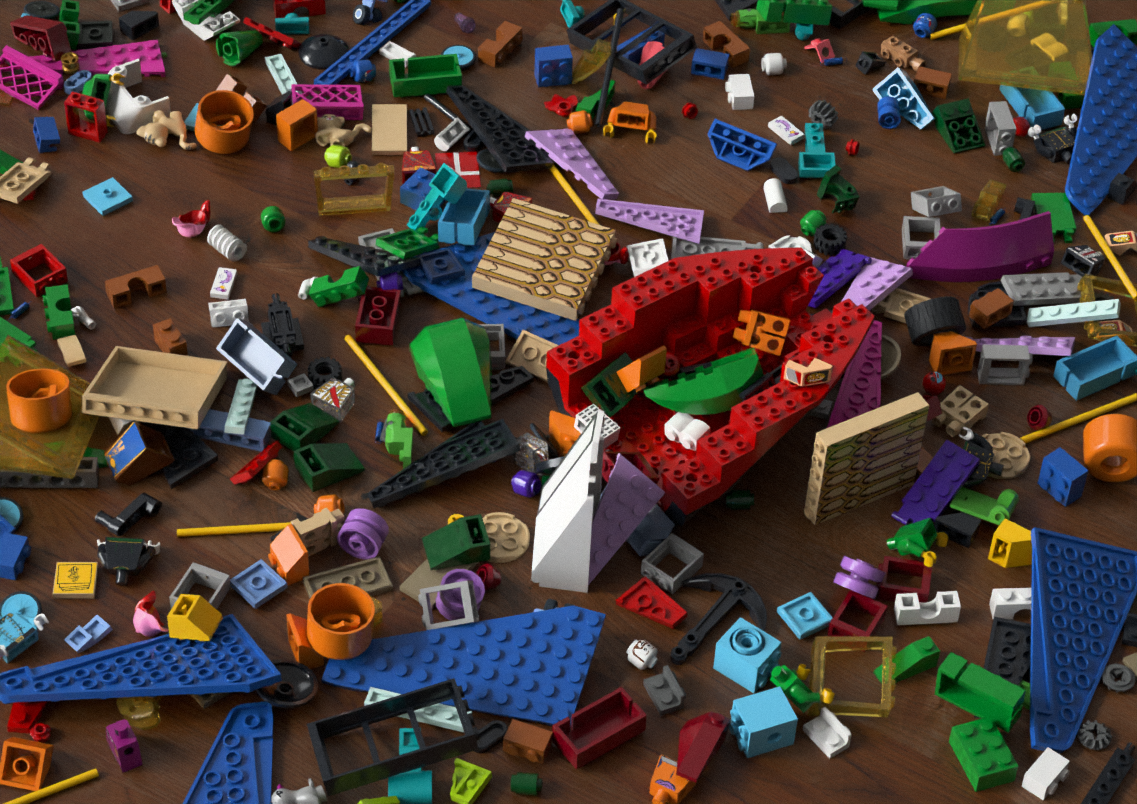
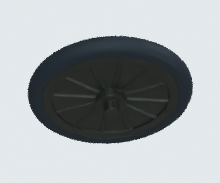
[24,1,60,20]
[476,149,505,173]
[530,423,558,456]

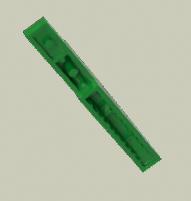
[184,0,234,25]

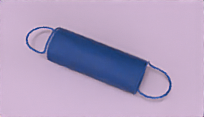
[820,57,847,66]
[989,208,1006,225]
[9,301,32,319]
[375,419,384,444]

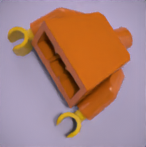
[603,102,657,144]

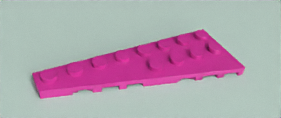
[24,40,166,77]
[827,320,882,428]

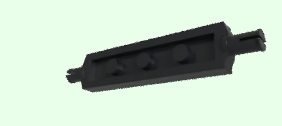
[1081,742,1136,804]

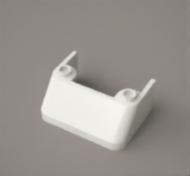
[105,59,171,134]

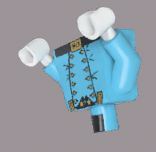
[0,612,49,663]

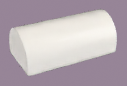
[434,117,470,151]
[764,178,787,213]

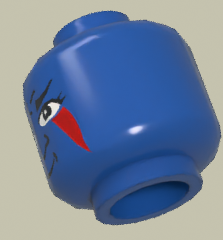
[913,13,938,38]
[350,60,376,83]

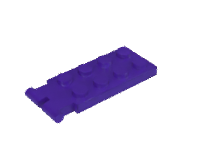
[808,249,872,308]
[891,440,980,526]

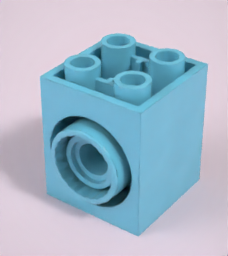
[713,617,782,693]
[729,686,798,758]

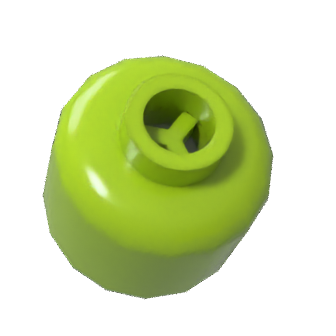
[324,144,352,169]

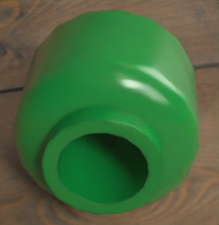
[260,206,286,233]
[800,210,827,237]

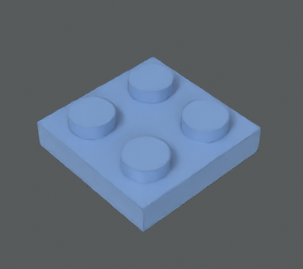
[230,559,287,609]

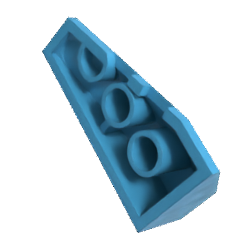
[872,68,935,130]

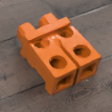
[733,309,790,356]

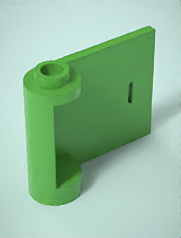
[950,487,1019,525]

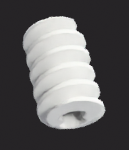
[208,224,247,262]

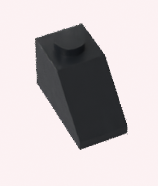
[119,11,159,40]
[265,91,293,126]
[1107,173,1137,205]
[934,512,981,548]

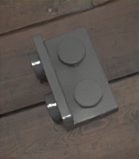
[643,665,686,716]

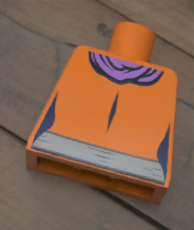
[649,754,697,804]

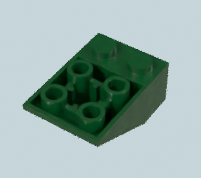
[932,98,985,153]
[581,352,648,418]
[270,403,339,452]
[294,443,365,492]
[422,514,491,570]

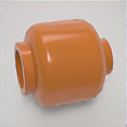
[567,110,593,135]
[262,460,289,490]
[314,494,345,514]

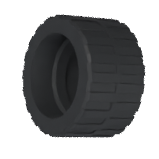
[904,296,966,346]

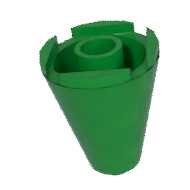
[216,30,263,66]

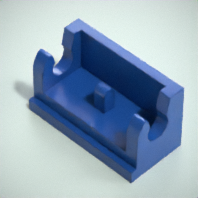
[33,117,60,153]

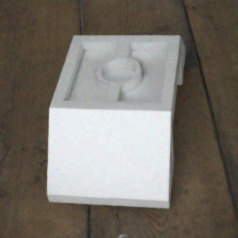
[172,0,240,40]
[626,238,668,277]

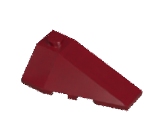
[676,711,731,783]

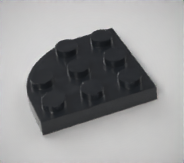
[967,281,1027,327]

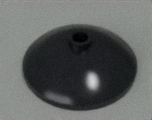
[298,34,349,70]
[256,659,318,708]

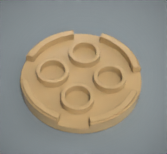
[982,432,1031,479]
[482,512,530,563]

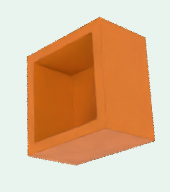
[276,99,318,151]

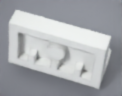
[208,299,249,327]
[803,707,852,759]

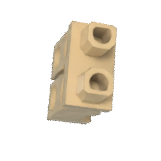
[932,385,989,437]
[291,507,344,557]

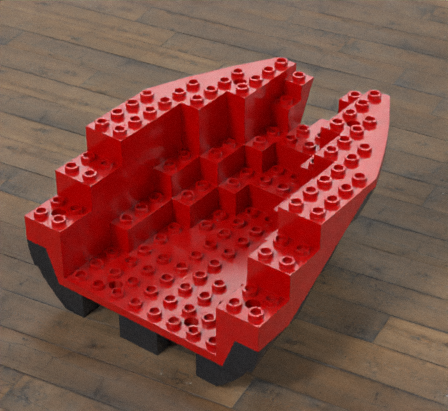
[546,247,874,526]

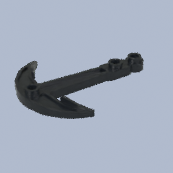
[670,573,767,665]

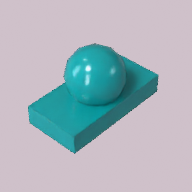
[560,0,585,28]
[275,13,310,35]
[795,23,813,41]

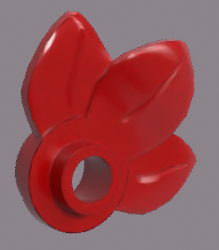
[544,94,578,117]

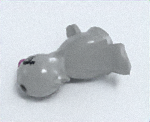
[271,778,327,804]

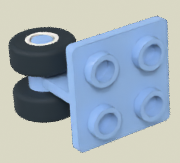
[353,0,387,25]

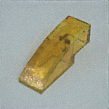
[572,39,611,84]
[971,179,1007,222]

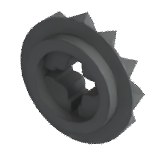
[1101,664,1135,693]
[1077,720,1112,750]

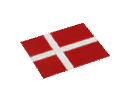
[435,152,481,188]

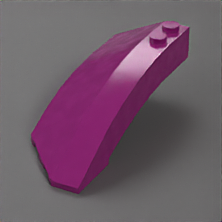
[906,211,1054,282]

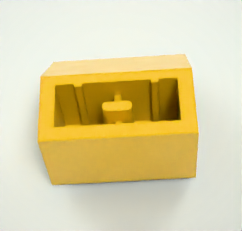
[988,519,1032,568]
[167,594,223,641]

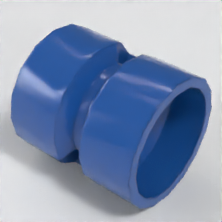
[877,96,901,129]

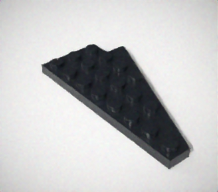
[446,85,553,173]
[367,419,521,508]

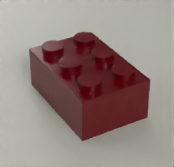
[355,287,401,345]

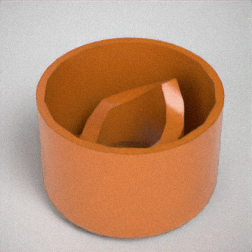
[195,90,254,154]
[6,368,72,433]
[1083,414,1137,483]
[307,583,375,660]

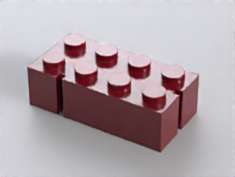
[552,687,647,770]

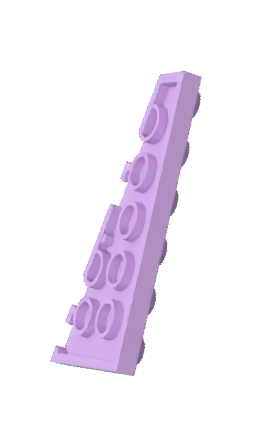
[525,129,619,200]
[595,199,704,244]
[841,258,913,311]
[966,336,1075,356]
[588,453,665,585]

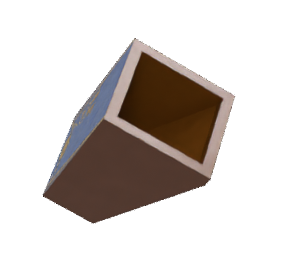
[104,421,174,486]

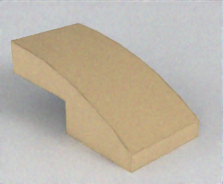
[57,335,86,367]

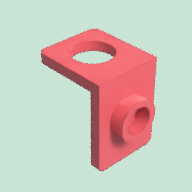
[804,38,835,63]

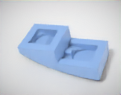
[64,615,113,653]

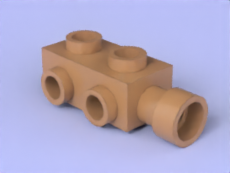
[881,36,927,72]

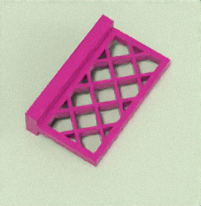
[0,45,64,110]
[291,84,364,120]

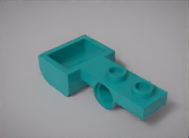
[798,123,836,178]
[407,163,467,230]
[388,728,432,804]

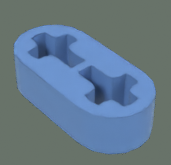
[64,70,92,95]

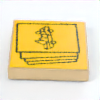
[53,562,98,599]

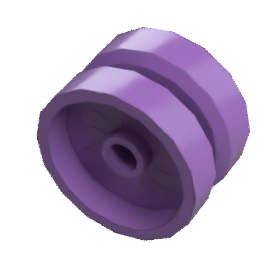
[337,509,389,559]
[833,556,886,599]
[436,569,485,621]

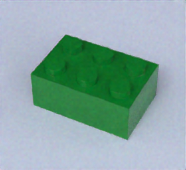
[949,716,1018,792]

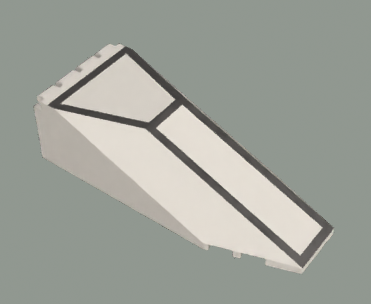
[531,410,604,593]

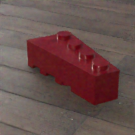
[10,15,72,62]

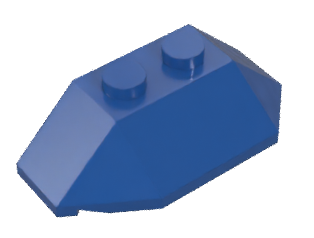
[707,119,777,171]

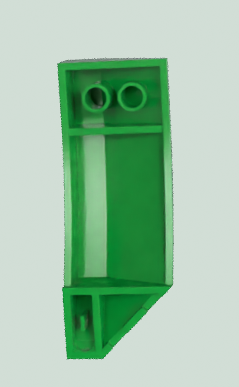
[877,0,1016,24]

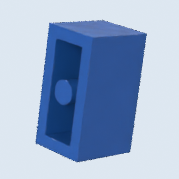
[691,48,729,80]
[0,532,31,581]

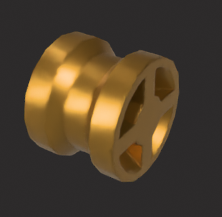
[61,52,80,74]

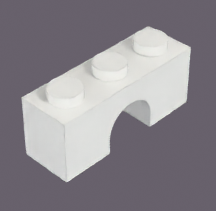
[989,588,1031,620]
[894,591,961,625]

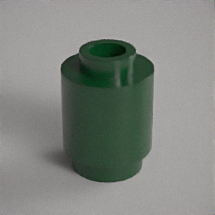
[1002,147,1026,172]
[486,178,513,198]
[726,490,754,510]
[511,772,543,795]

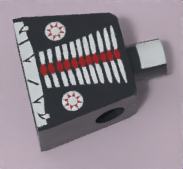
[1061,245,1105,280]

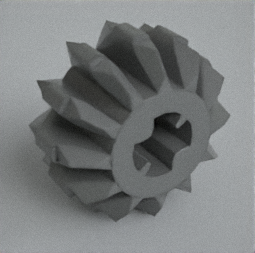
[808,100,838,129]

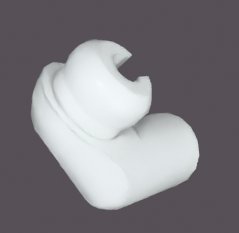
[298,277,318,300]
[71,306,96,330]

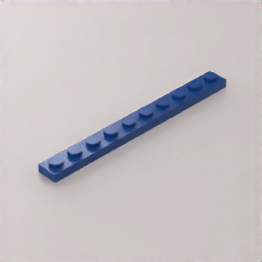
[314,0,431,85]

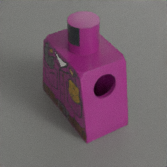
[106,719,143,773]

